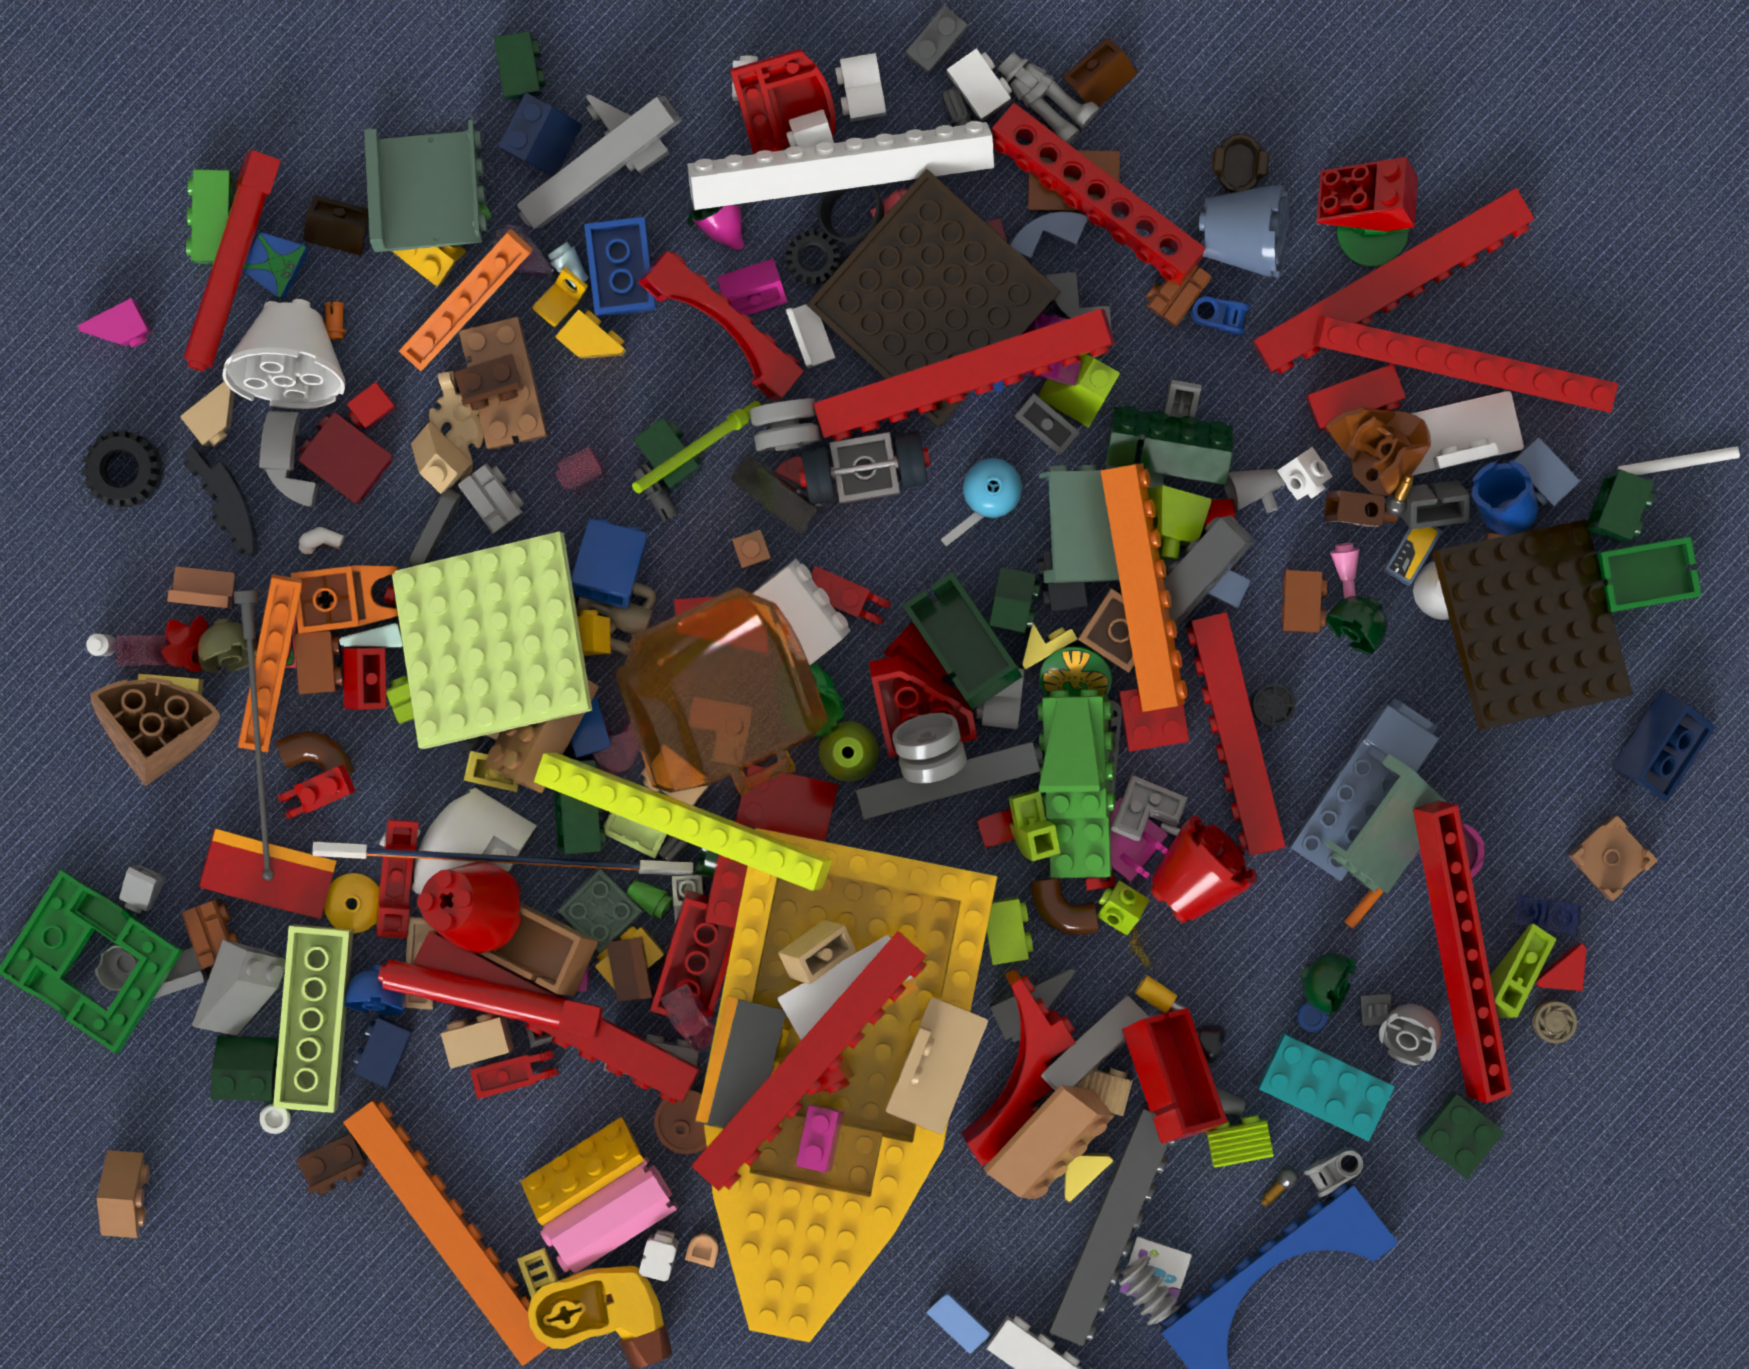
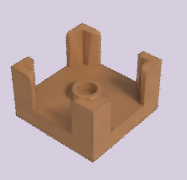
[1567,815,1658,901]

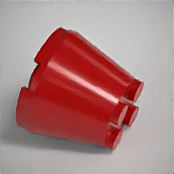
[1150,815,1257,923]
[417,862,522,953]

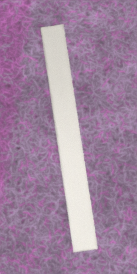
[941,512,984,546]

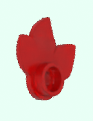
[161,616,209,672]

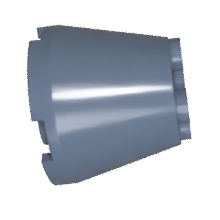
[1199,185,1289,277]

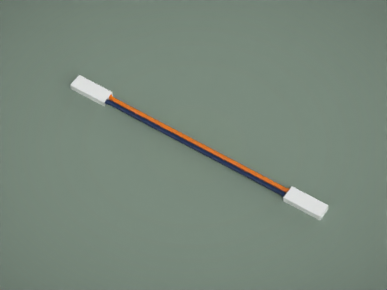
[313,842,693,876]

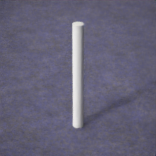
[1617,446,1740,475]

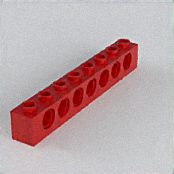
[991,103,1206,286]

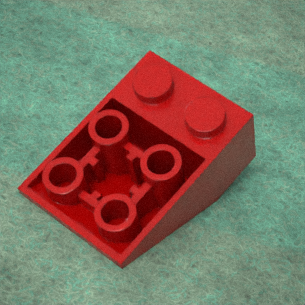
[1316,157,1418,232]

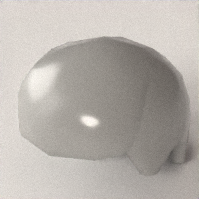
[95,944,139,991]

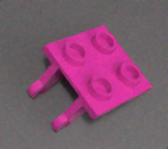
[1110,797,1168,882]

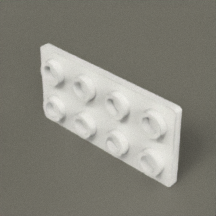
[1412,391,1524,475]

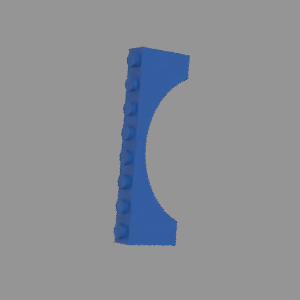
[1160,1182,1398,1369]

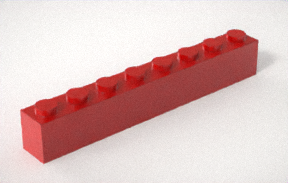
[1186,612,1286,856]

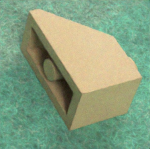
[180,381,235,447]
[411,422,473,494]

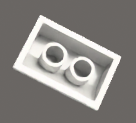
[752,559,851,667]

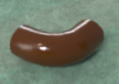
[276,731,356,775]
[1030,878,1099,935]

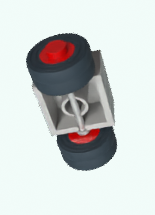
[799,431,931,504]

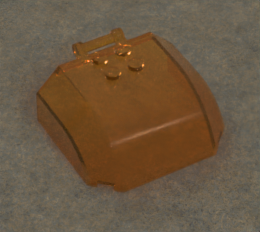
[616,587,828,795]

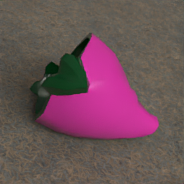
[687,203,744,250]

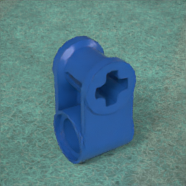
[1190,297,1250,336]

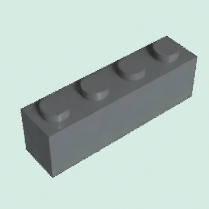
[1164,516,1256,628]

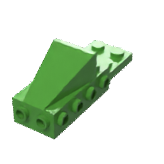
[1038,689,1116,878]

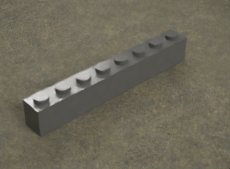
[1049,1106,1176,1346]

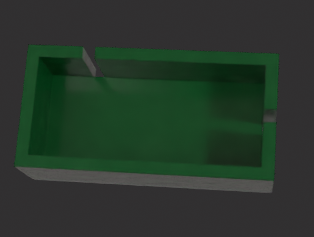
[1106,406,1233,485]
[902,572,1023,711]

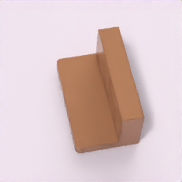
[167,566,236,609]

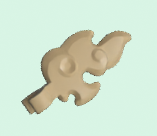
[429,371,484,481]

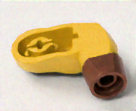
[528,1265,673,1369]

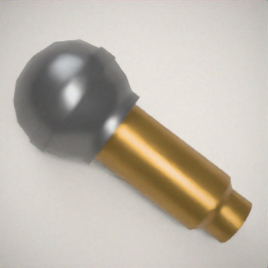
[1386,473,1414,516]
[1261,1167,1299,1207]

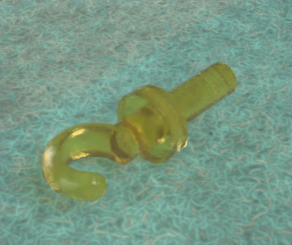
[1119,927,1152,968]

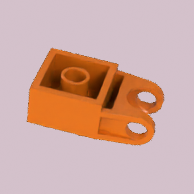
[291,565,398,634]

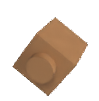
[732,529,771,569]

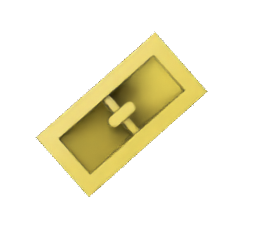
[1064,1153,1113,1202]

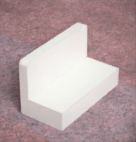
[786,304,836,369]

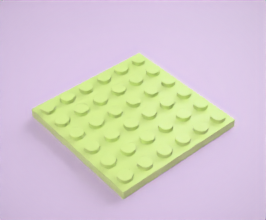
[392,531,592,749]

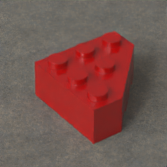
[869,656,978,757]

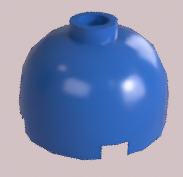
[345,965,406,1016]

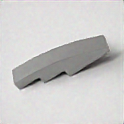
[1041,996,1149,1091]

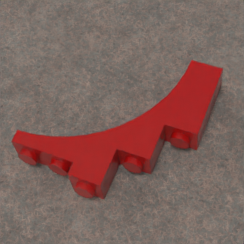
[961,969,1076,1166]

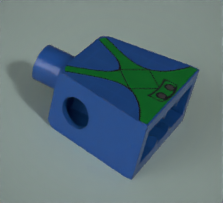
[243,232,310,301]

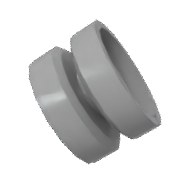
[749,398,821,452]
[892,713,967,783]

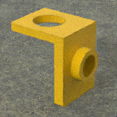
[532,267,588,327]

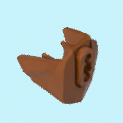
[1326,407,1431,497]

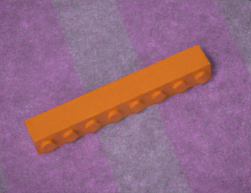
[1100,463,1187,712]

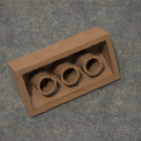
[983,1085,1114,1199]

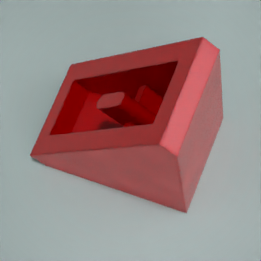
[1534,942,1587,991]

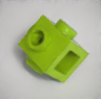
[1097,880,1150,935]

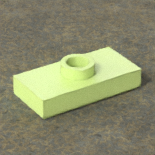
[604,812,667,859]

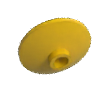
[324,873,379,933]

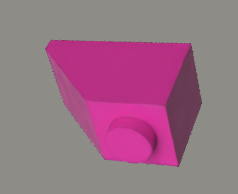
[78,298,153,348]

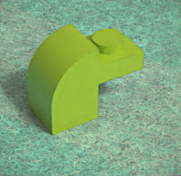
[1008,789,1060,861]

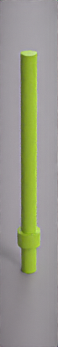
[632,401,762,493]

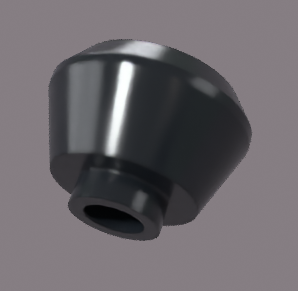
[1195,1025,1225,1064]

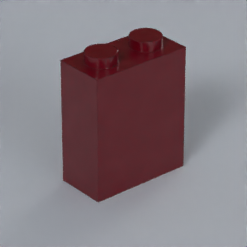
[298,412,395,505]

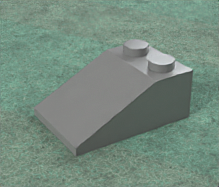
[192,940,286,1036]

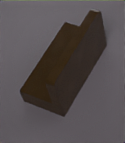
[303,195,369,255]

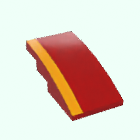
[199,828,337,919]

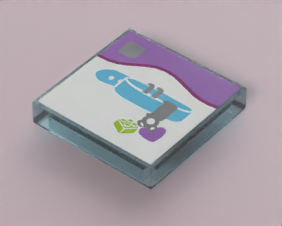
[1117,1234,1194,1307]

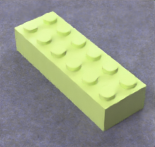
[273,924,354,1113]

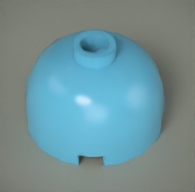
[963,458,1023,518]

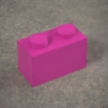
[796,1104,845,1173]

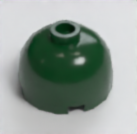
[1326,596,1388,654]
[1300,953,1356,1016]

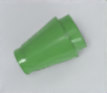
[627,880,673,919]

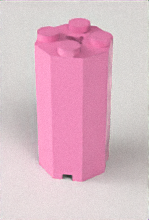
[540,1156,678,1274]

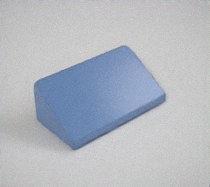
[926,1290,991,1354]

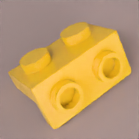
[392,245,466,287]

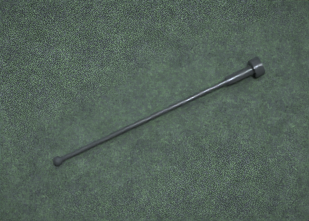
[234,590,274,881]

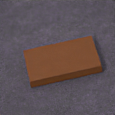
[1028,150,1120,213]

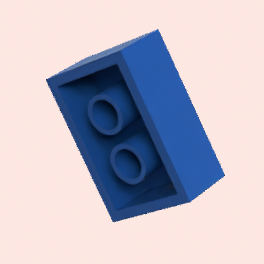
[584,217,657,317]

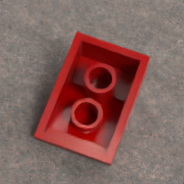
[736,763,838,841]

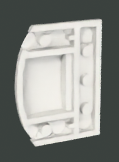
[412,788,537,895]

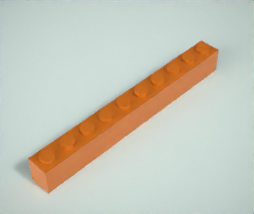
[343,1098,549,1366]

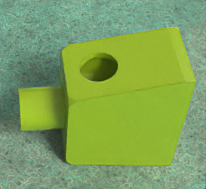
[1147,485,1211,561]

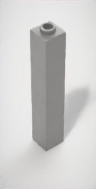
[517,96,682,229]

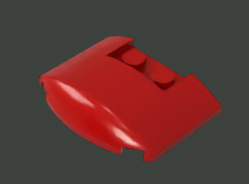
[730,49,836,154]

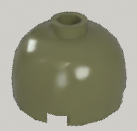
[198,619,258,673]

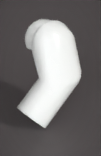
[299,527,344,554]

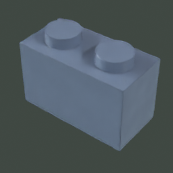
[1508,437,1580,507]

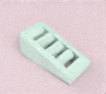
[339,623,403,647]

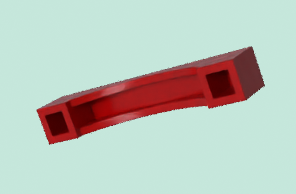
[638,251,803,402]

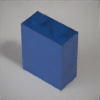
[571,518,648,609]

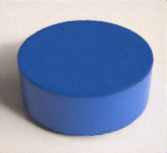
[1296,1002,1328,1032]

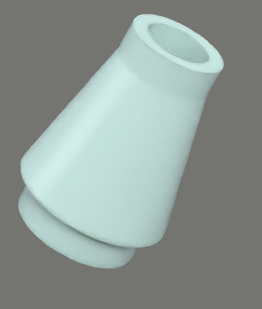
[547,242,589,288]

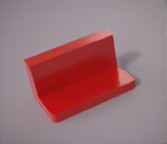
[884,622,947,680]

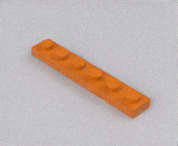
[398,229,533,371]
[238,574,302,752]

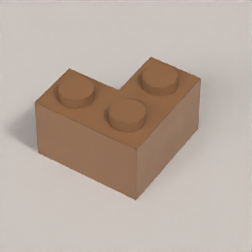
[97,1150,150,1238]

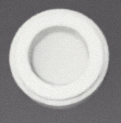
[260,1103,291,1134]

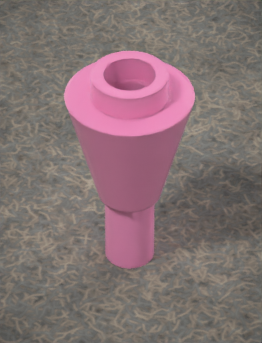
[1330,543,1360,599]

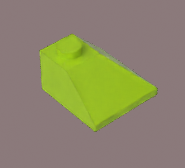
[1038,354,1120,428]

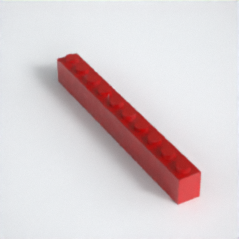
[1252,188,1535,375]
[813,308,1116,442]
[1312,315,1619,413]
[1413,800,1512,1103]
[413,930,701,1104]
[691,931,927,1191]

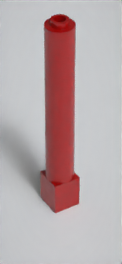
[183,150,281,372]
[378,959,604,1038]

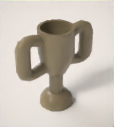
[576,582,656,655]

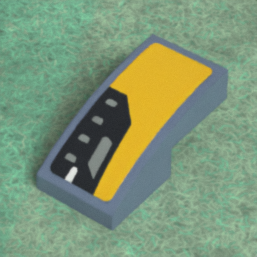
[1383,526,1442,586]

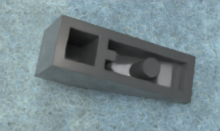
[990,967,1075,1042]

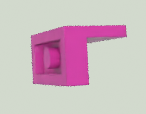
[717,259,788,315]

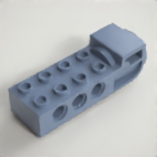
[1288,698,1439,881]

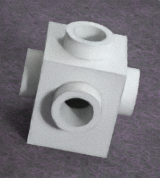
[1277,447,1333,501]

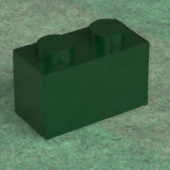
[494,31,546,101]

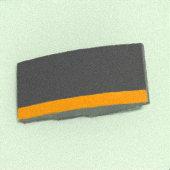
[695,996,786,1129]

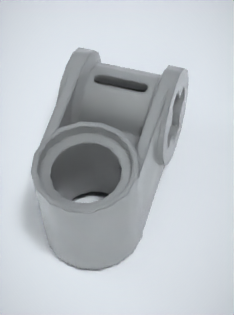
[1303,1147,1363,1198]

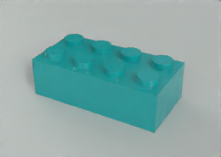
[1256,1032,1395,1141]

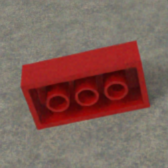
[650,889,735,1028]

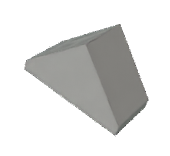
[1164,380,1202,418]

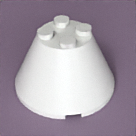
[223,299,345,409]

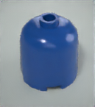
[1472,460,1538,536]

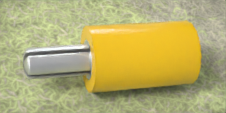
[1135,975,1190,1014]

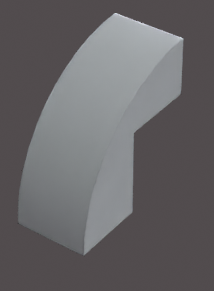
[259,411,301,471]
[265,443,319,508]

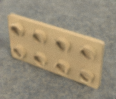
[886,997,988,1134]

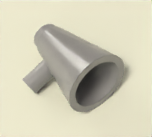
[1223,469,1285,513]

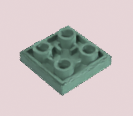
[558,868,643,953]

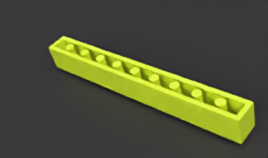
[534,752,833,891]

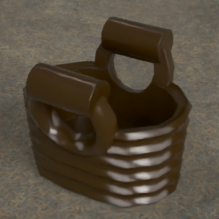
[1212,133,1270,193]

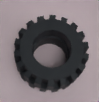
[82,430,164,508]

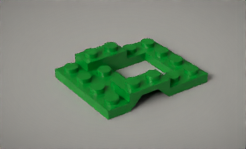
[0,870,183,1054]

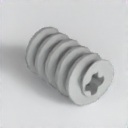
[1119,1256,1181,1326]

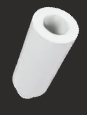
[86,634,117,656]

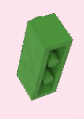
[186,170,234,264]

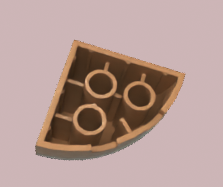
[90,678,220,786]

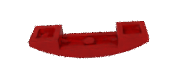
[376,819,419,938]

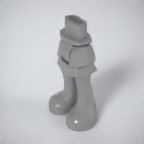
[998,52,1100,144]

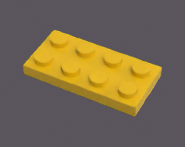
[520,1117,645,1226]

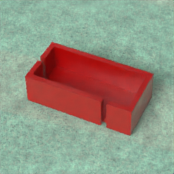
[1122,1008,1228,1144]

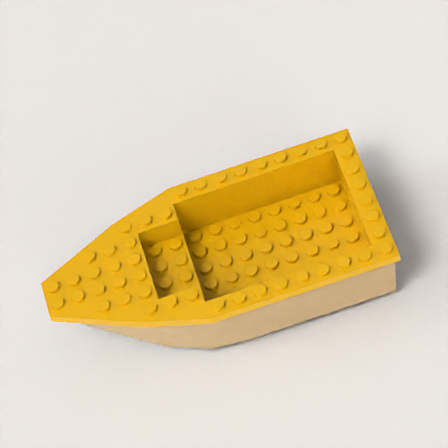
[703,828,997,1342]

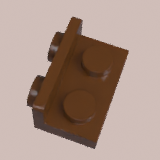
[454,354,524,411]
[296,1133,368,1195]

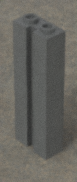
[856,741,1044,820]

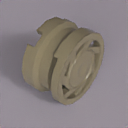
[1532,1000,1577,1044]

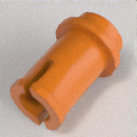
[325,302,346,340]

